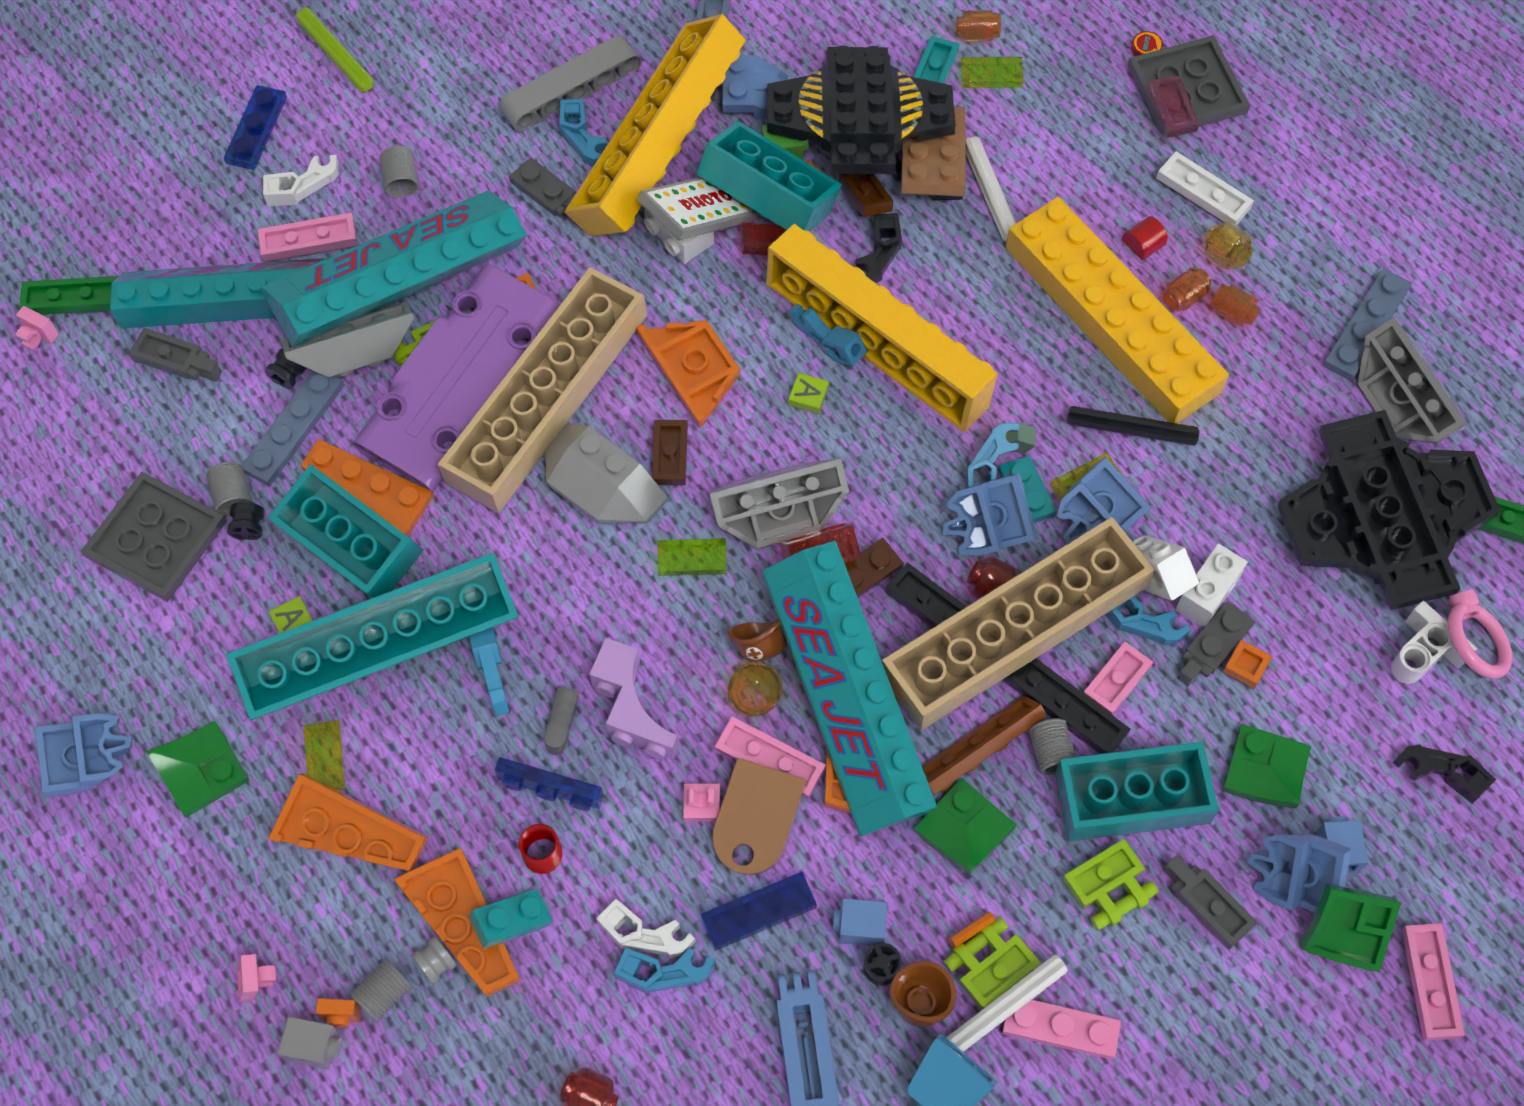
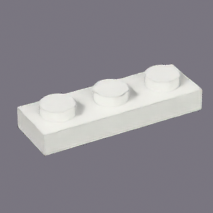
[1156,151,1254,228]

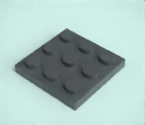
[1128,35,1250,137]
[81,472,227,602]

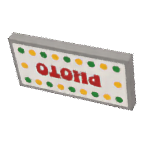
[637,177,763,241]

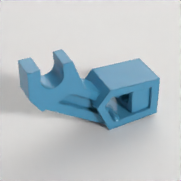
[559,98,607,166]
[789,304,868,366]
[966,423,1019,488]
[1105,596,1191,646]
[469,628,509,716]
[614,948,715,994]

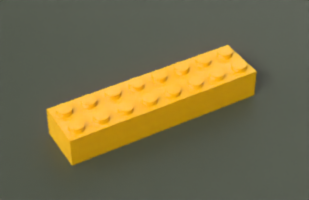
[564,14,746,236]
[1006,196,1229,424]
[766,224,998,433]

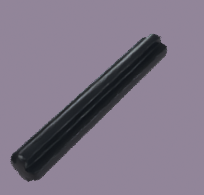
[1067,406,1200,446]

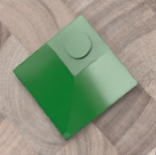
[146,721,250,818]
[1222,724,1311,808]
[914,778,1016,874]
[1299,884,1401,972]

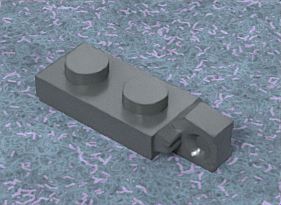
[509,157,576,217]
[128,328,222,382]
[1177,601,1255,686]
[1162,855,1257,950]

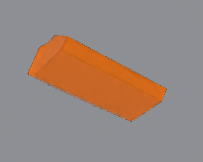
[947,912,995,948]

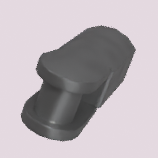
[544,687,579,755]

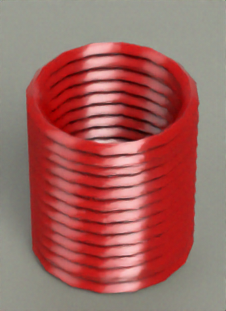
[518,824,563,874]

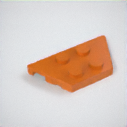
[636,320,740,427]

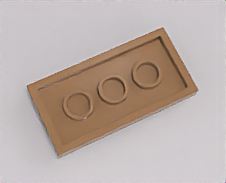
[901,106,966,196]

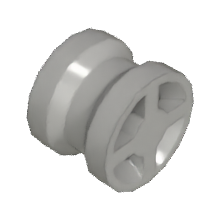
[411,936,457,985]

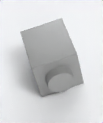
[277,1016,342,1070]

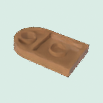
[713,758,807,875]

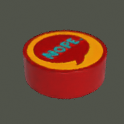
[1131,31,1163,57]

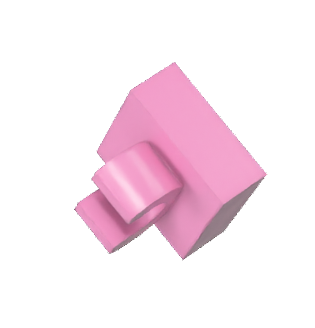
[16,306,59,350]
[683,783,720,822]
[236,954,276,1002]

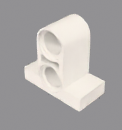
[1391,601,1478,684]

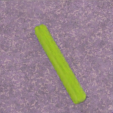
[296,7,374,93]

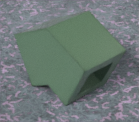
[1005,422,1036,453]

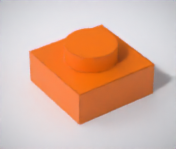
[1223,640,1273,689]
[315,998,362,1028]

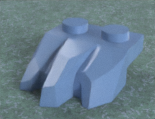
[723,55,789,119]
[1056,457,1151,545]
[942,473,1038,556]
[35,713,133,798]
[1246,835,1352,913]

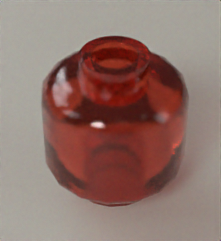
[967,556,1018,599]
[559,1067,619,1106]

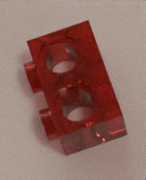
[779,523,862,563]

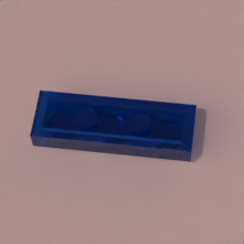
[224,85,287,170]
[495,757,604,811]
[700,871,817,951]

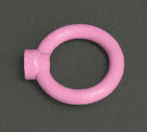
[1448,590,1512,679]

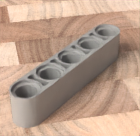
[499,35,642,132]

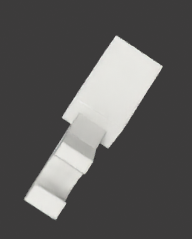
[263,155,339,206]
[596,899,696,958]

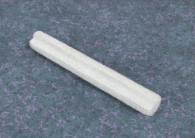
[965,136,1016,242]
[947,955,1068,1052]

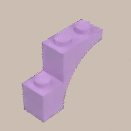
[589,638,679,759]

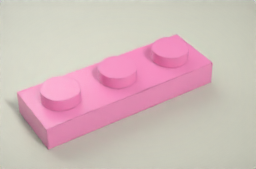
[258,212,358,262]
[715,716,826,799]
[1401,923,1465,1041]
[1002,1000,1121,1060]

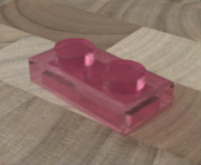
[1148,75,1199,138]

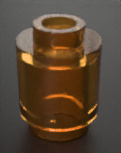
[956,10,1001,42]
[1162,267,1211,312]
[1210,283,1261,328]

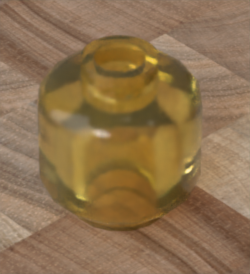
[1204,222,1253,270]

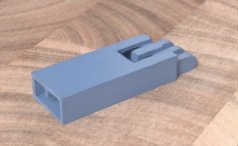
[776,970,840,1106]

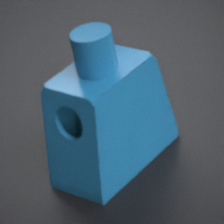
[906,1033,998,1106]

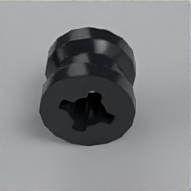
[264,349,307,390]
[227,502,265,540]
[863,943,902,986]

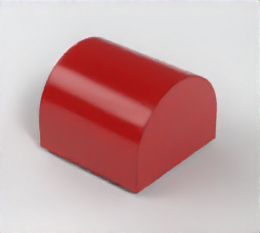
[1121,216,1168,261]

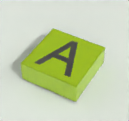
[788,372,830,414]
[268,596,313,634]

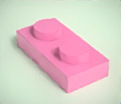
[1083,642,1153,715]

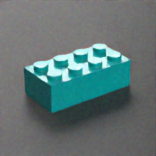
[696,121,842,232]
[268,464,424,598]
[1055,742,1219,842]

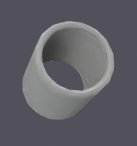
[379,146,419,198]
[206,461,252,516]
[1029,718,1076,775]
[350,960,412,1022]

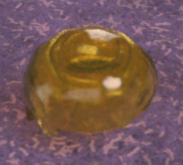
[727,661,783,718]

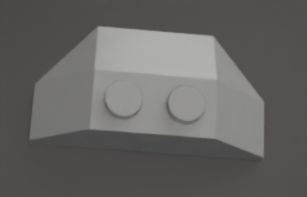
[281,301,414,377]
[1358,317,1467,444]
[545,423,668,524]
[709,458,849,549]

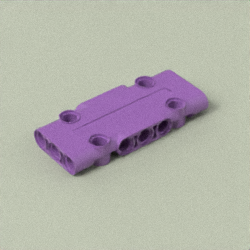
[353,264,559,492]

